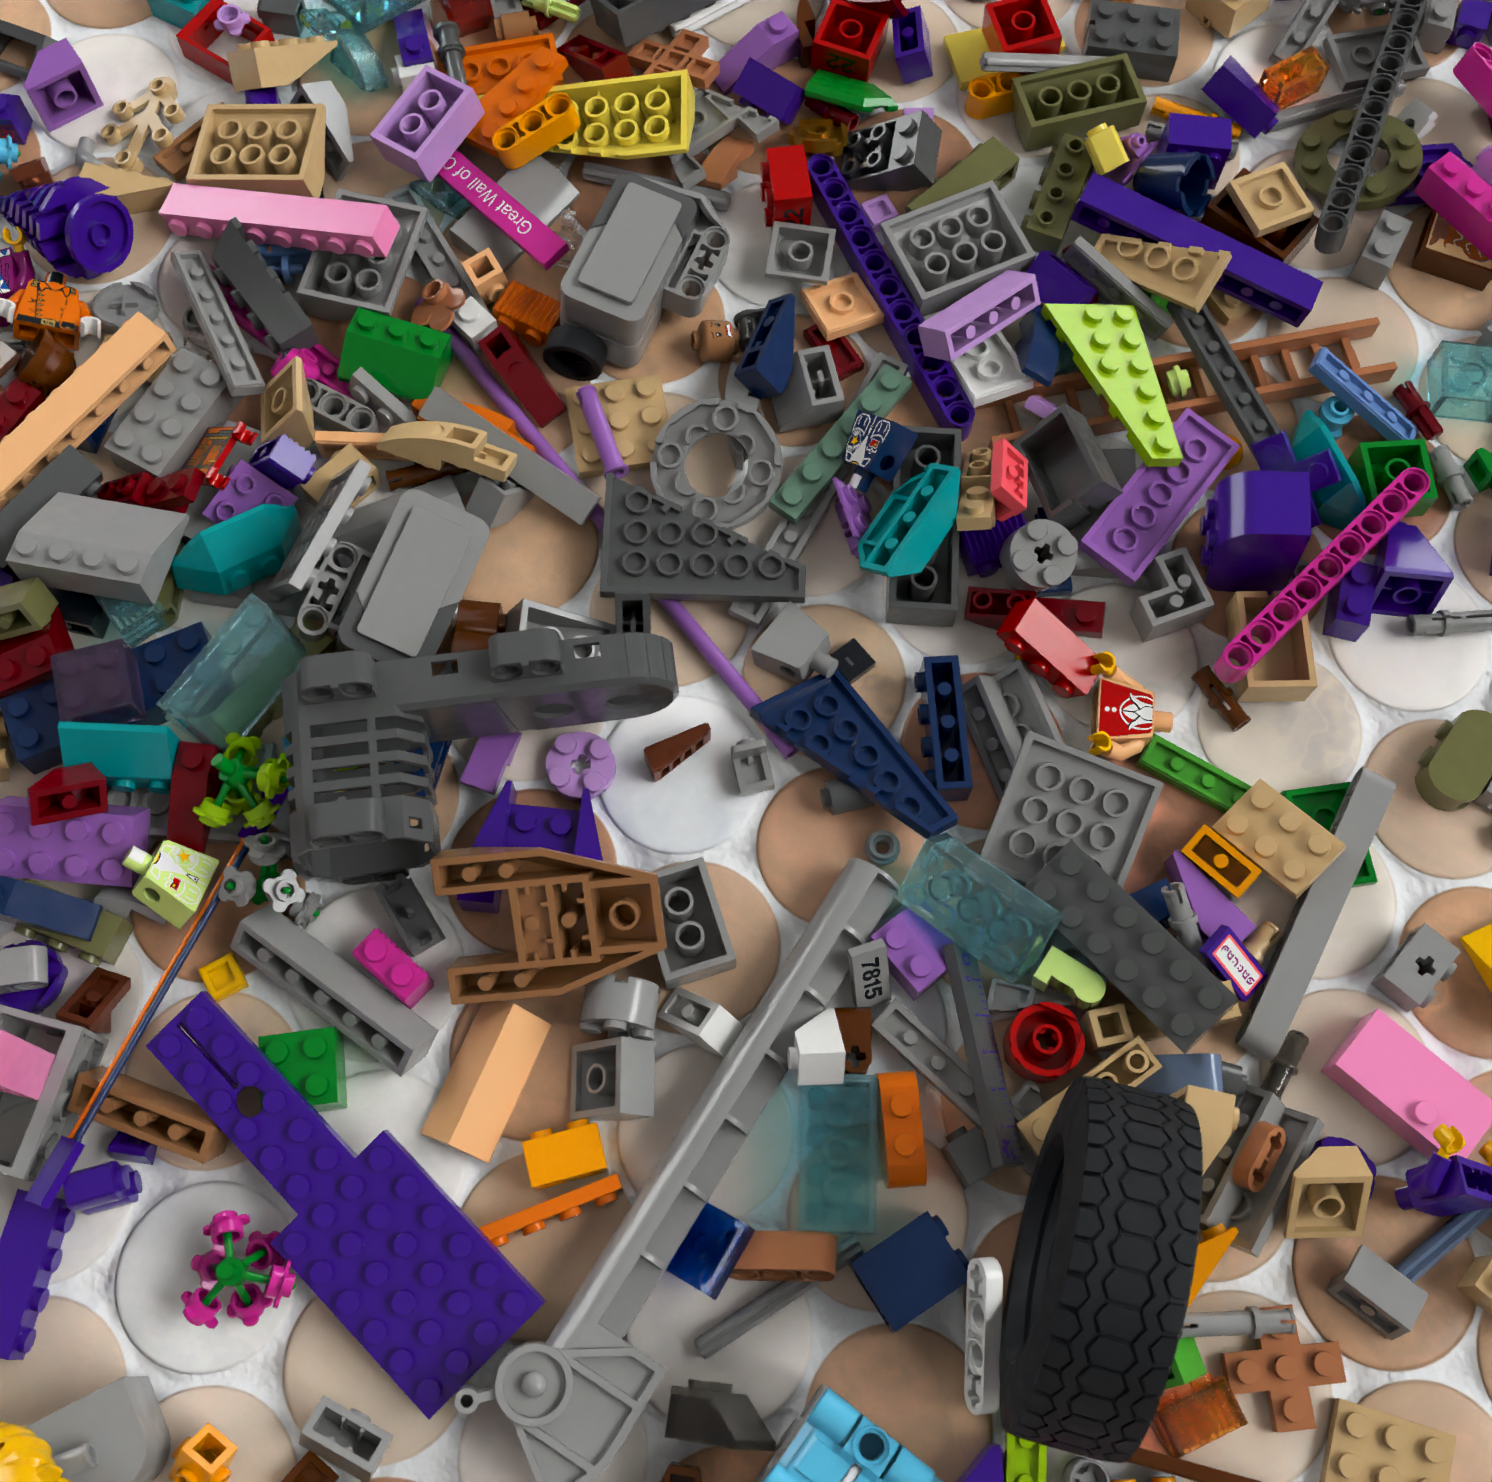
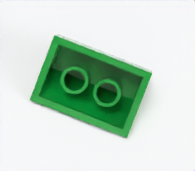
[337,307,452,402]

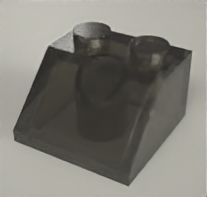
[665,1379,776,1452]

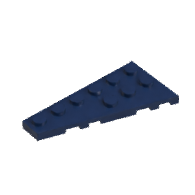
[749,668,959,840]

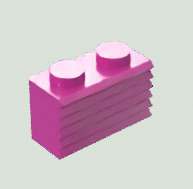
[352,929,434,1009]

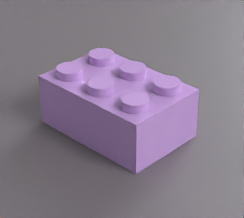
[369,65,485,183]

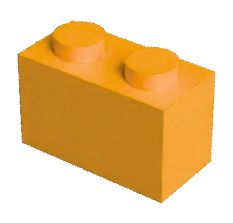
[1181,824,1262,900]
[522,1119,609,1191]

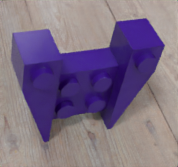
[457,780,603,914]

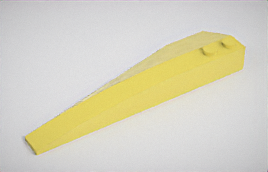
[462,70,695,160]

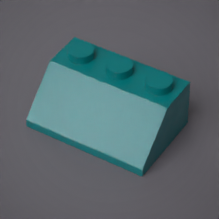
[58,721,181,794]

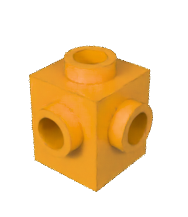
[168,1423,239,1482]

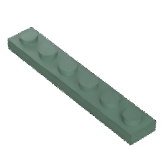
[768,364,912,525]

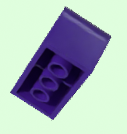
[1200,471,1311,595]

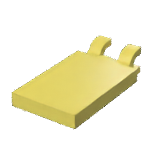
[943,17,1066,91]

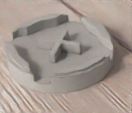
[92,281,159,334]

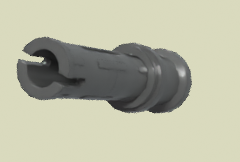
[433,21,468,85]

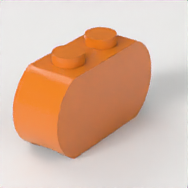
[874,1071,927,1189]

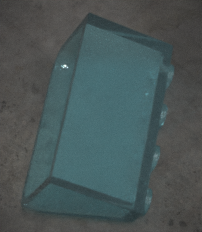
[156,593,307,754]

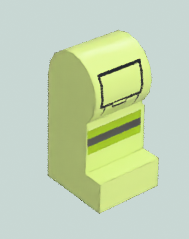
[1031,946,1106,1010]

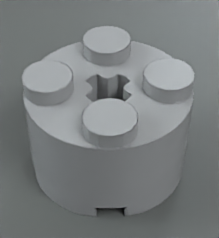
[1000,519,1078,592]
[579,974,659,1040]

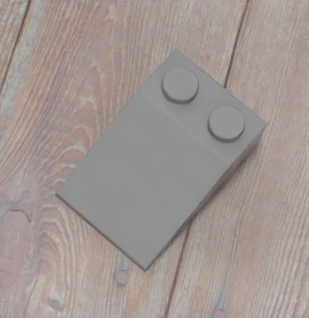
[505,599,616,659]

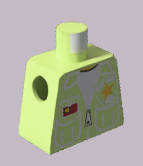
[121,840,220,929]

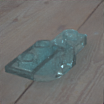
[299,8,389,92]

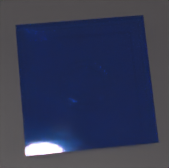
[666,1202,755,1301]

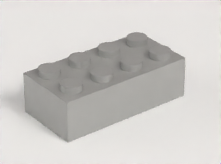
[103,347,244,478]

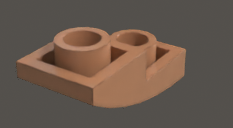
[698,136,753,190]

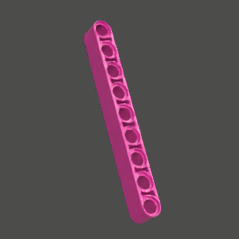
[1214,467,1431,683]

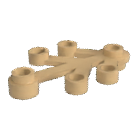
[101,77,185,174]

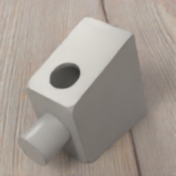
[751,601,839,683]

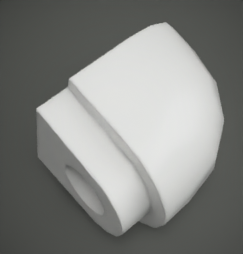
[1397,98,1438,140]

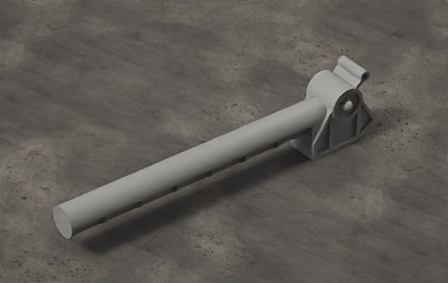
[454,858,899,1482]

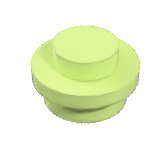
[1165,365,1191,398]

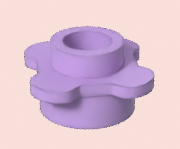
[214,4,250,37]

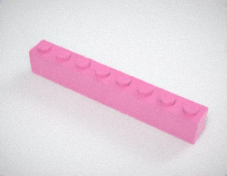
[159,183,400,258]

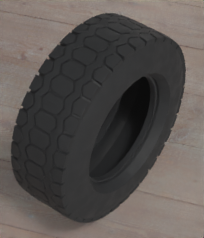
[999,1076,1203,1463]

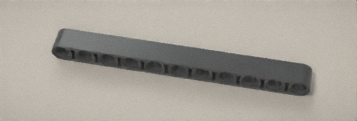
[1314,0,1427,254]

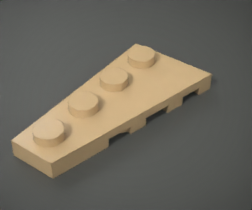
[1094,233,1232,313]

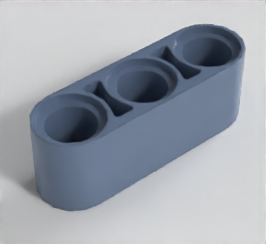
[1136,1053,1223,1096]

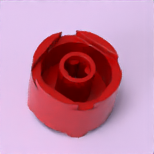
[1003,1002,1085,1083]

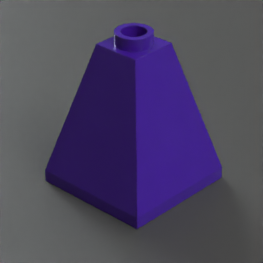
[1372,521,1454,617]

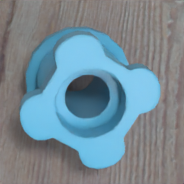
[1318,396,1354,440]

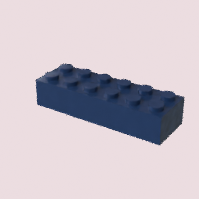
[0,622,231,775]

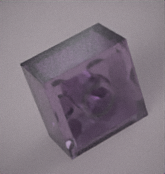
[50,638,147,724]

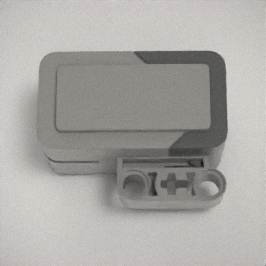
[560,173,730,368]
[296,489,490,662]

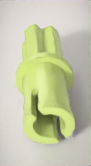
[522,0,581,23]

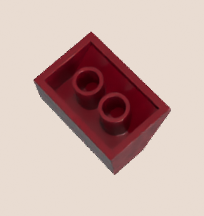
[0,606,81,699]

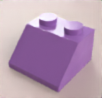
[24,38,104,132]
[868,901,958,1001]

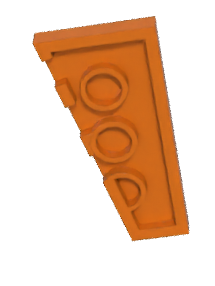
[464,46,569,159]

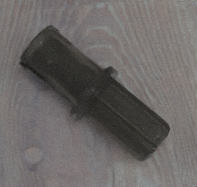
[1259,1030,1309,1100]

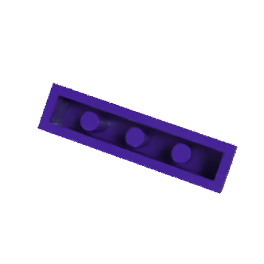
[0,1189,75,1360]

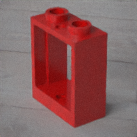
[176,0,275,85]

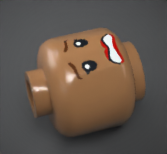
[691,320,739,362]

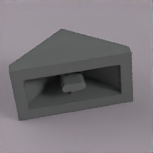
[615,591,651,633]

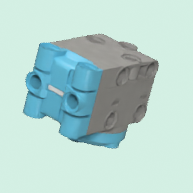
[754,1384,944,1482]

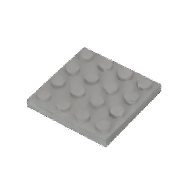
[267,459,372,597]
[976,731,1164,888]

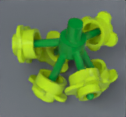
[192,732,292,830]

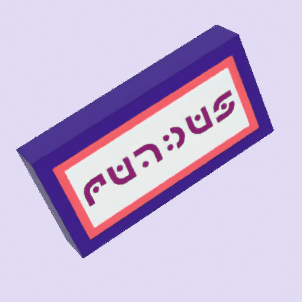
[1199,924,1268,1003]

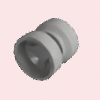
[1062,1457,1110,1482]

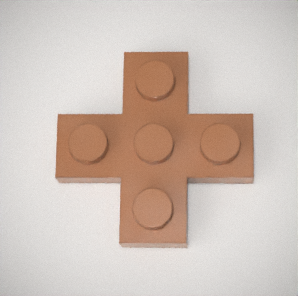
[627,29,720,90]
[1220,1304,1347,1433]

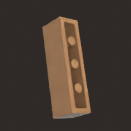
[67,1066,229,1164]

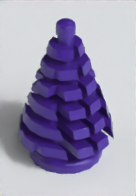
[0,176,134,280]

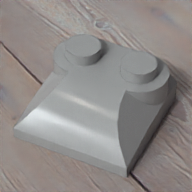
[765,221,836,286]

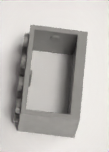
[0,1004,109,1182]

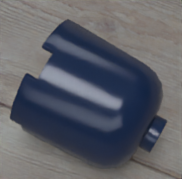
[1133,152,1215,217]

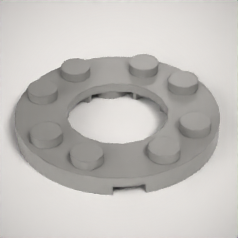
[650,398,783,530]

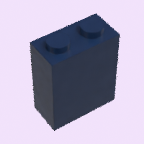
[848,1211,969,1333]

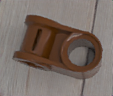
[834,1007,872,1081]

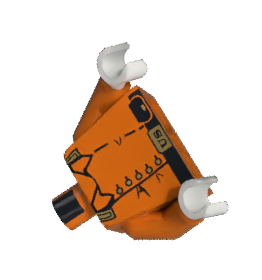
[0,271,101,351]

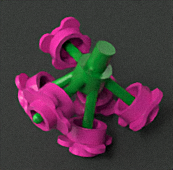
[181,1210,296,1329]

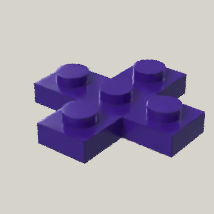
[1250,430,1342,528]

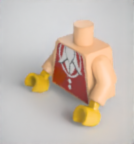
[1087,651,1173,762]

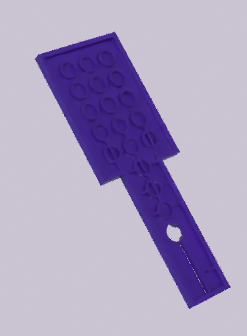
[146,991,546,1419]

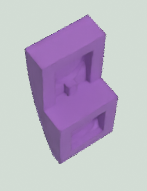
[460,732,522,795]

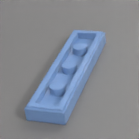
[1308,346,1418,441]

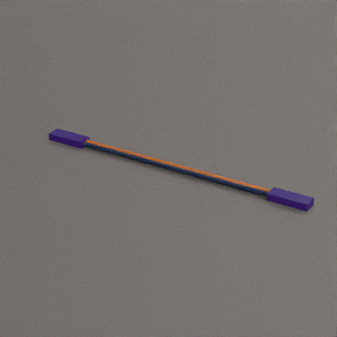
[24,788,290,1210]

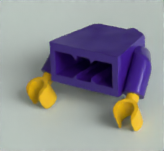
[1395,1124,1492,1217]

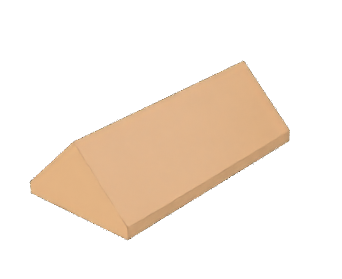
[420,1000,552,1164]

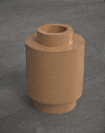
[493,10,539,41]

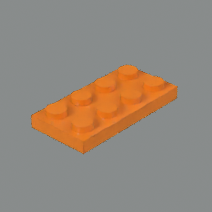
[435,32,564,95]

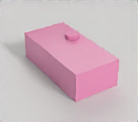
[1321,1008,1492,1160]
[0,1030,56,1101]

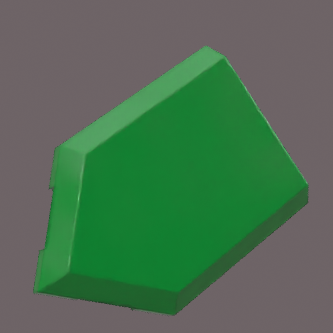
[804,69,898,112]

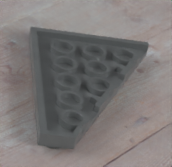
[600,473,806,603]

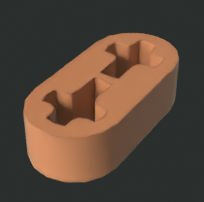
[1232,1121,1286,1193]

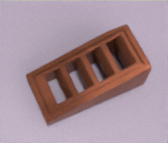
[643,722,711,782]

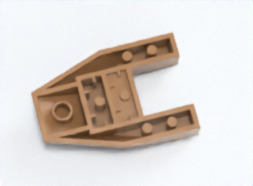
[430,847,667,1005]

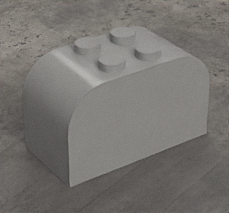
[26,1376,171,1482]

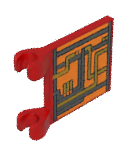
[181,421,258,491]

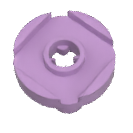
[545,731,616,802]

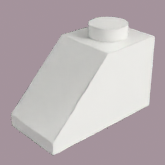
[657,987,744,1058]
[787,1008,846,1086]

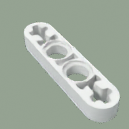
[964,1257,1003,1415]

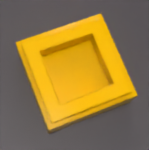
[198,952,249,1003]

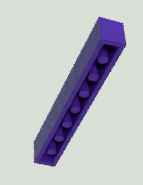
[1070,172,1323,328]

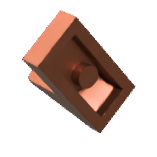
[9,156,54,190]
[55,967,131,1033]

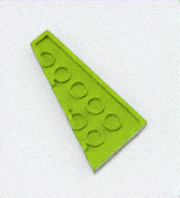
[1040,303,1183,467]

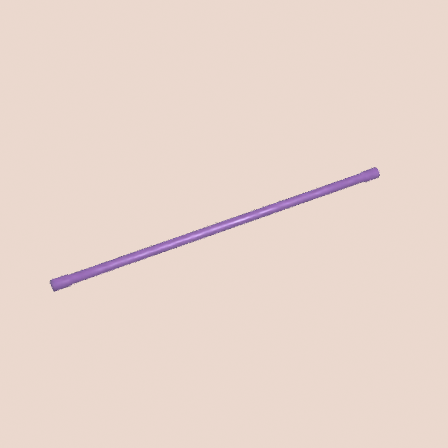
[414,296,799,759]

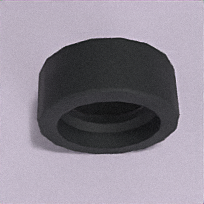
[542,325,608,381]

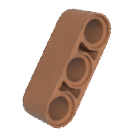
[724,1230,838,1282]

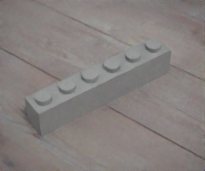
[230,904,439,1077]

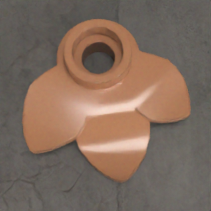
[410,279,465,332]

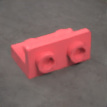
[990,438,1028,522]

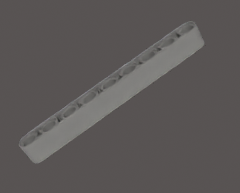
[1235,767,1396,1061]

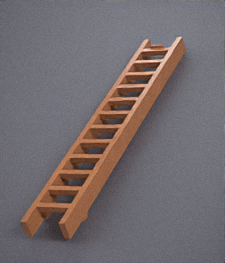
[976,317,1397,450]

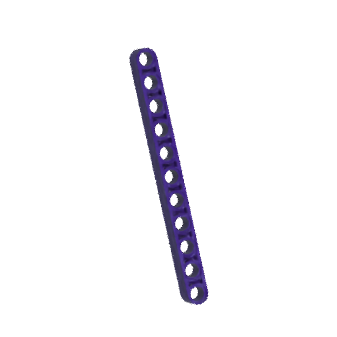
[807,153,975,442]

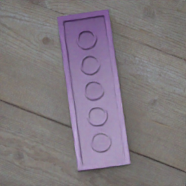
[1078,407,1240,587]

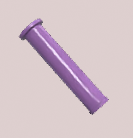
[576,385,630,479]

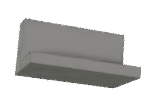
[1326,1244,1429,1341]

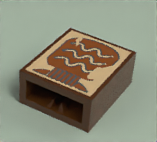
[1410,209,1492,292]

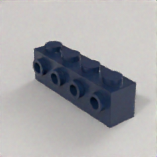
[914,655,973,801]

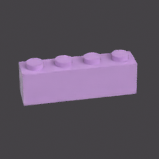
[917,270,1041,362]

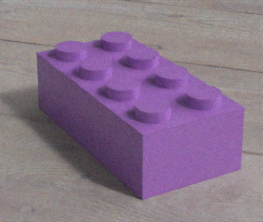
[0,796,150,888]

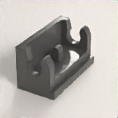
[373,874,446,957]

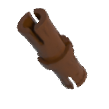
[1191,665,1251,732]

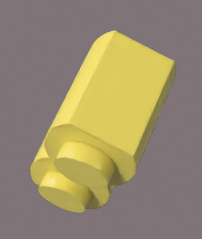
[1083,122,1129,176]

